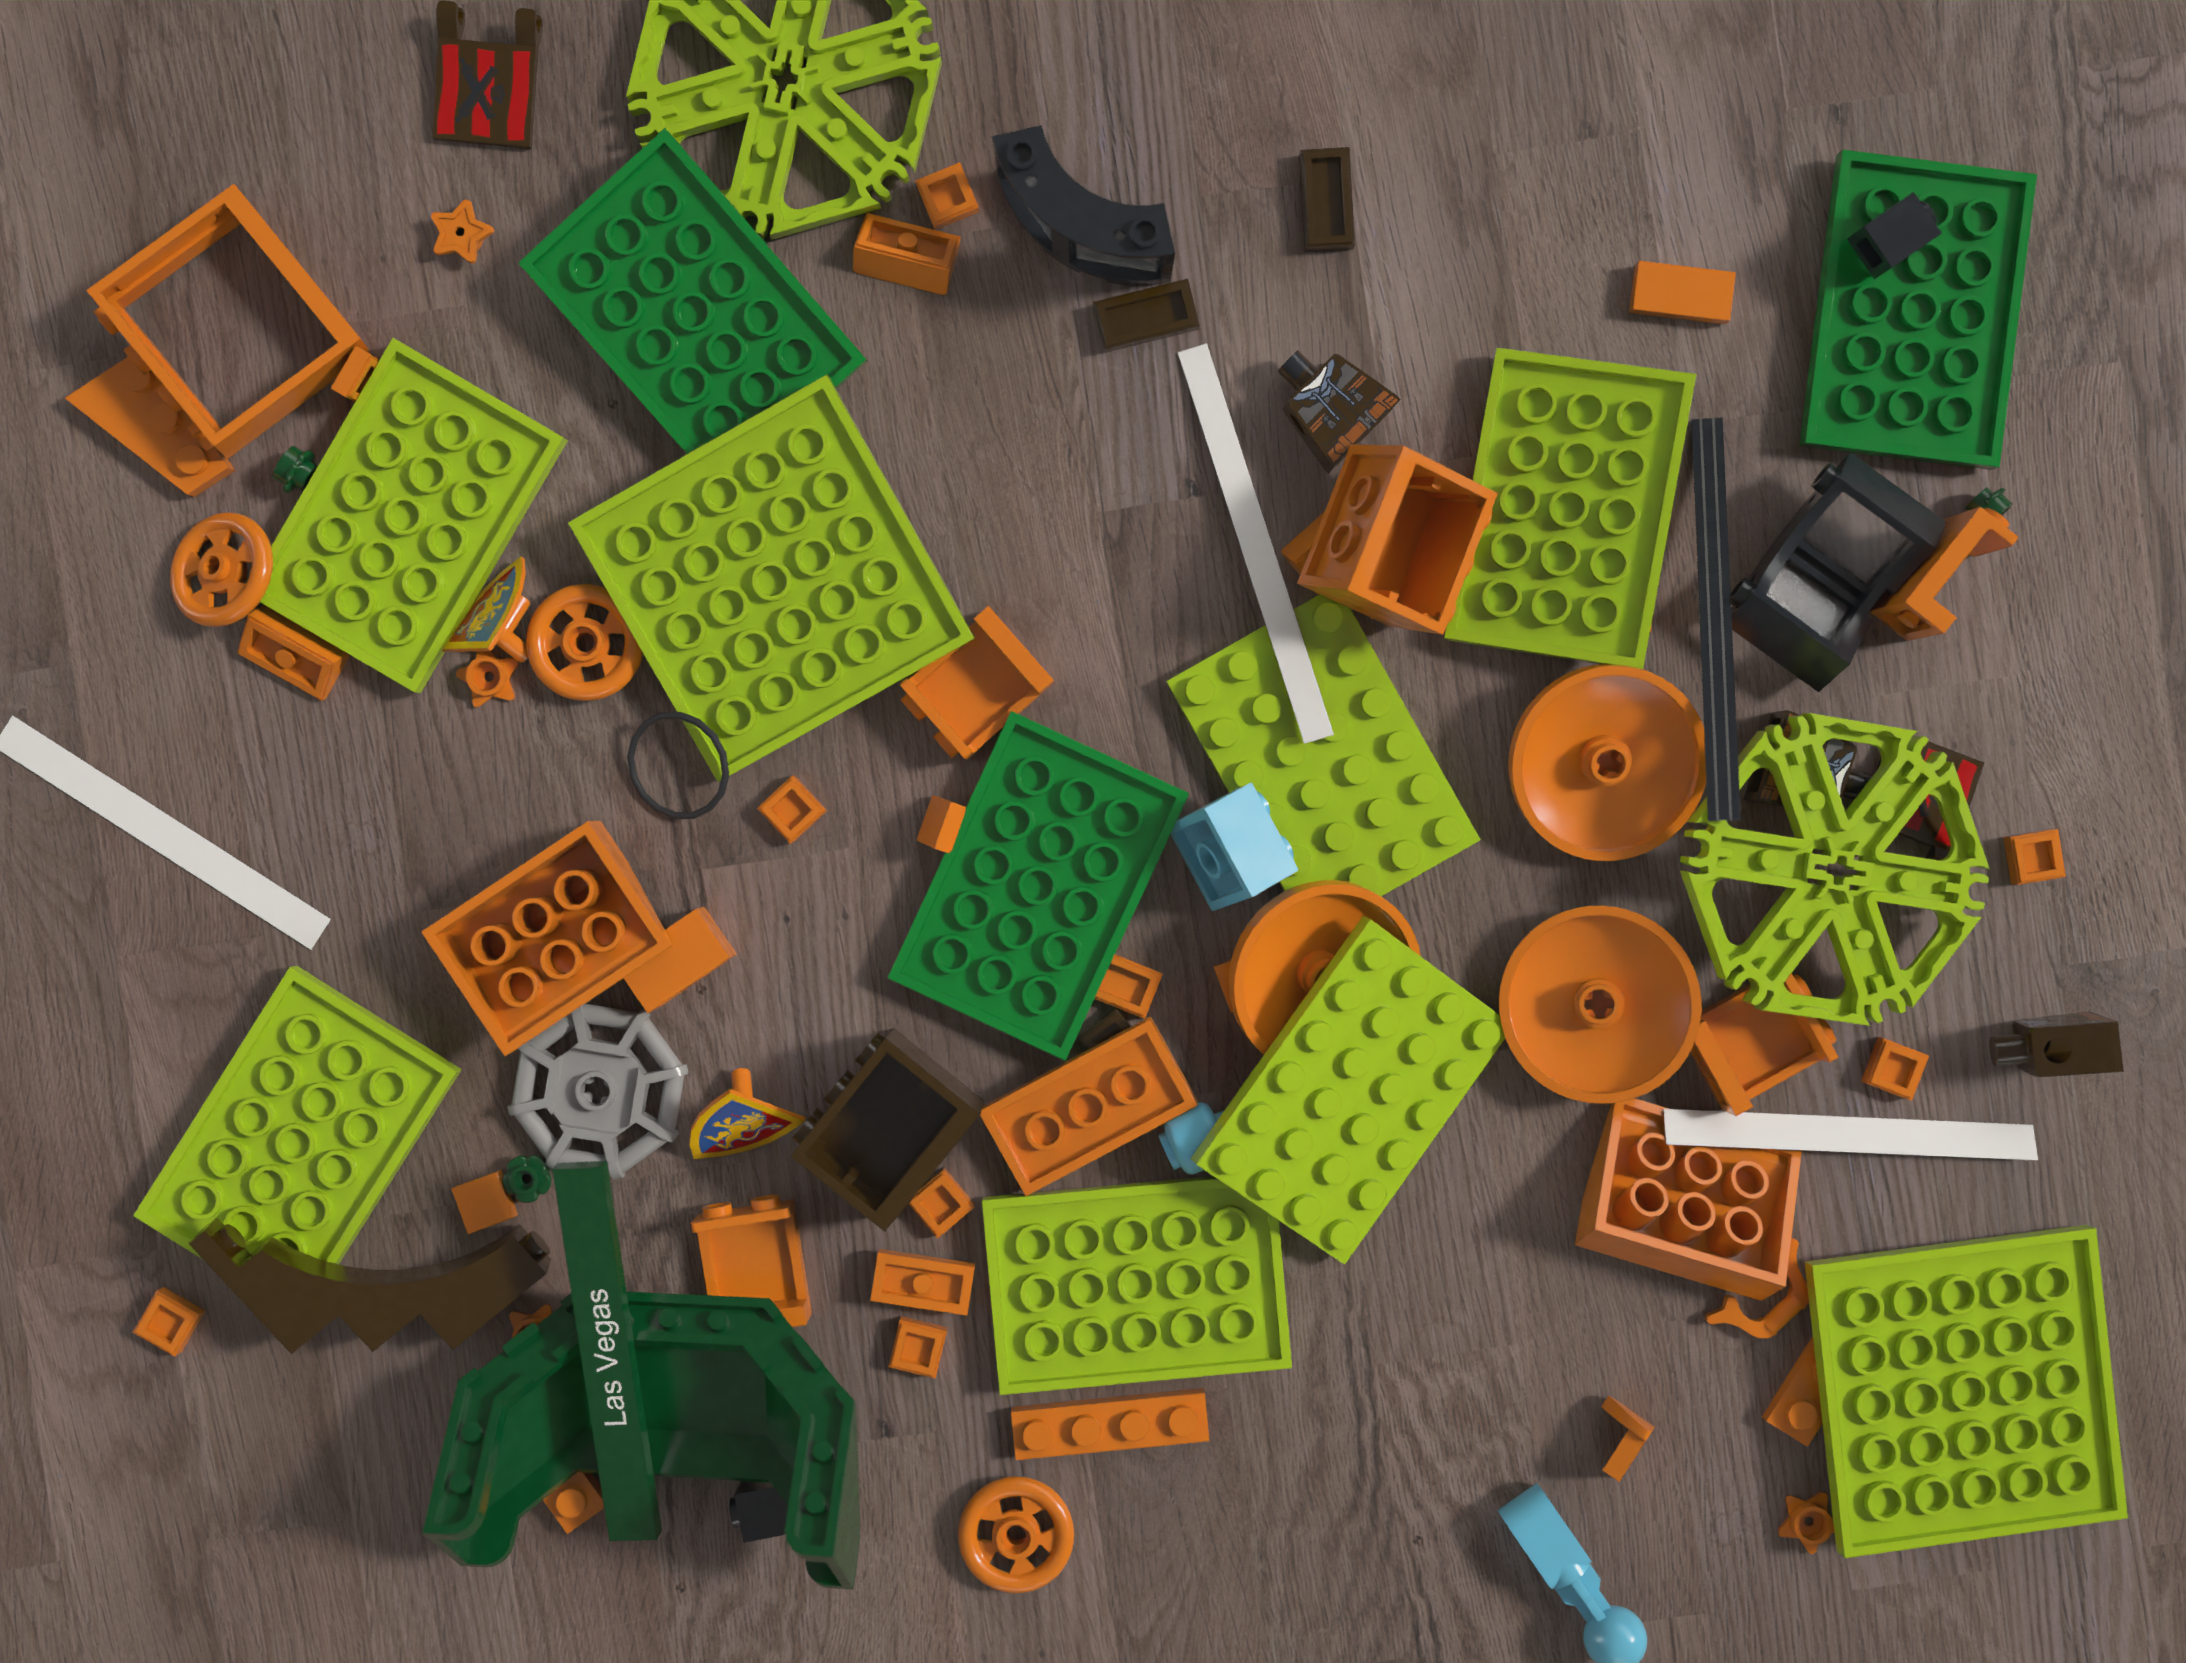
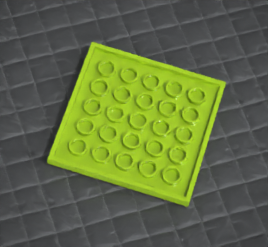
[568,375,975,782]
[1805,1225,2128,1558]

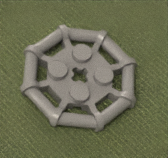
[507,1003,689,1180]

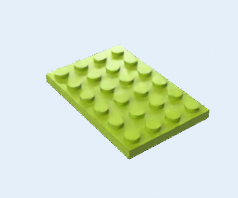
[260,338,568,694]
[1444,348,1697,670]
[1166,595,1481,896]
[1190,915,1505,1265]
[133,965,462,1264]
[982,1176,1292,1395]

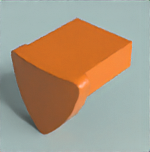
[1601,1395,1655,1482]

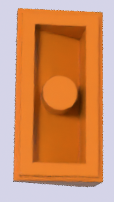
[853,213,961,295]
[237,605,350,701]

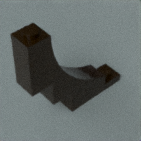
[189,1217,551,1355]

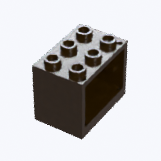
[791,1028,985,1232]

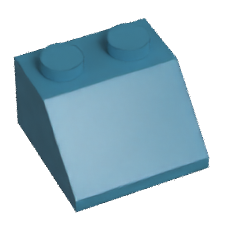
[1171,782,1299,911]

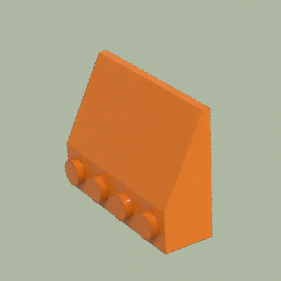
[421,820,673,1056]
[1575,1099,1802,1301]

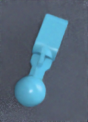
[1497,1483,1647,1663]

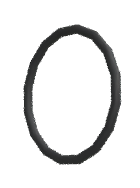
[627,712,729,819]

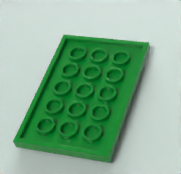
[518,128,868,454]
[1799,149,2037,470]
[888,711,1189,1061]

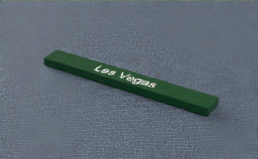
[552,1160,662,1541]

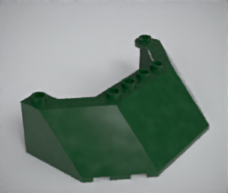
[422,1292,860,1590]

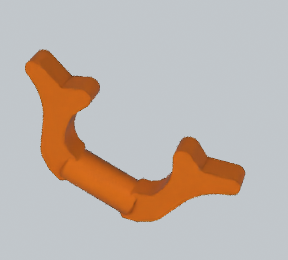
[1704,1237,1809,1338]

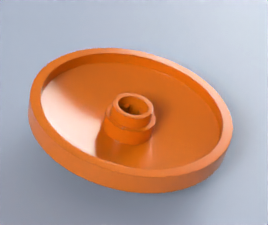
[1508,664,1706,861]
[1228,880,1421,1055]
[1499,906,1702,1104]

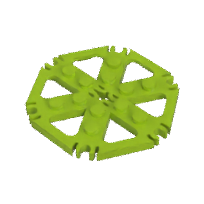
[626,0,942,240]
[1679,713,1990,1026]

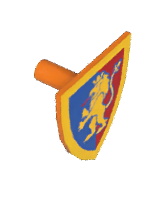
[442,556,531,663]
[689,1068,805,1159]

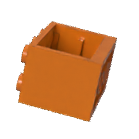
[1297,445,1498,635]

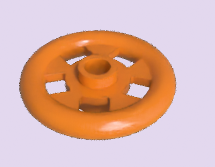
[170,512,273,627]
[526,584,643,701]
[958,1476,1074,1593]

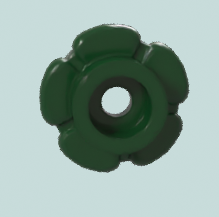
[272,446,318,493]
[1965,487,2013,516]
[503,1155,552,1203]

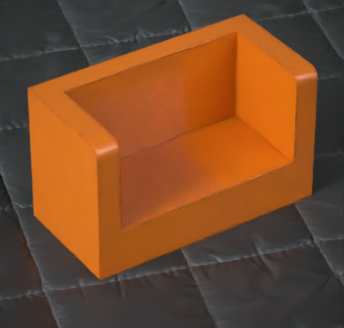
[624,907,737,1013]

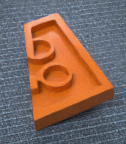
[65,357,235,497]

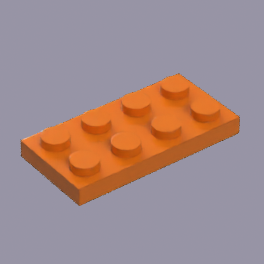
[980,1016,1198,1196]

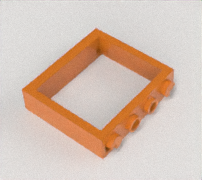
[86,184,371,459]

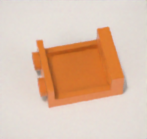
[1870,507,2018,641]
[900,606,1055,760]
[1690,973,1838,1116]
[691,1194,812,1327]

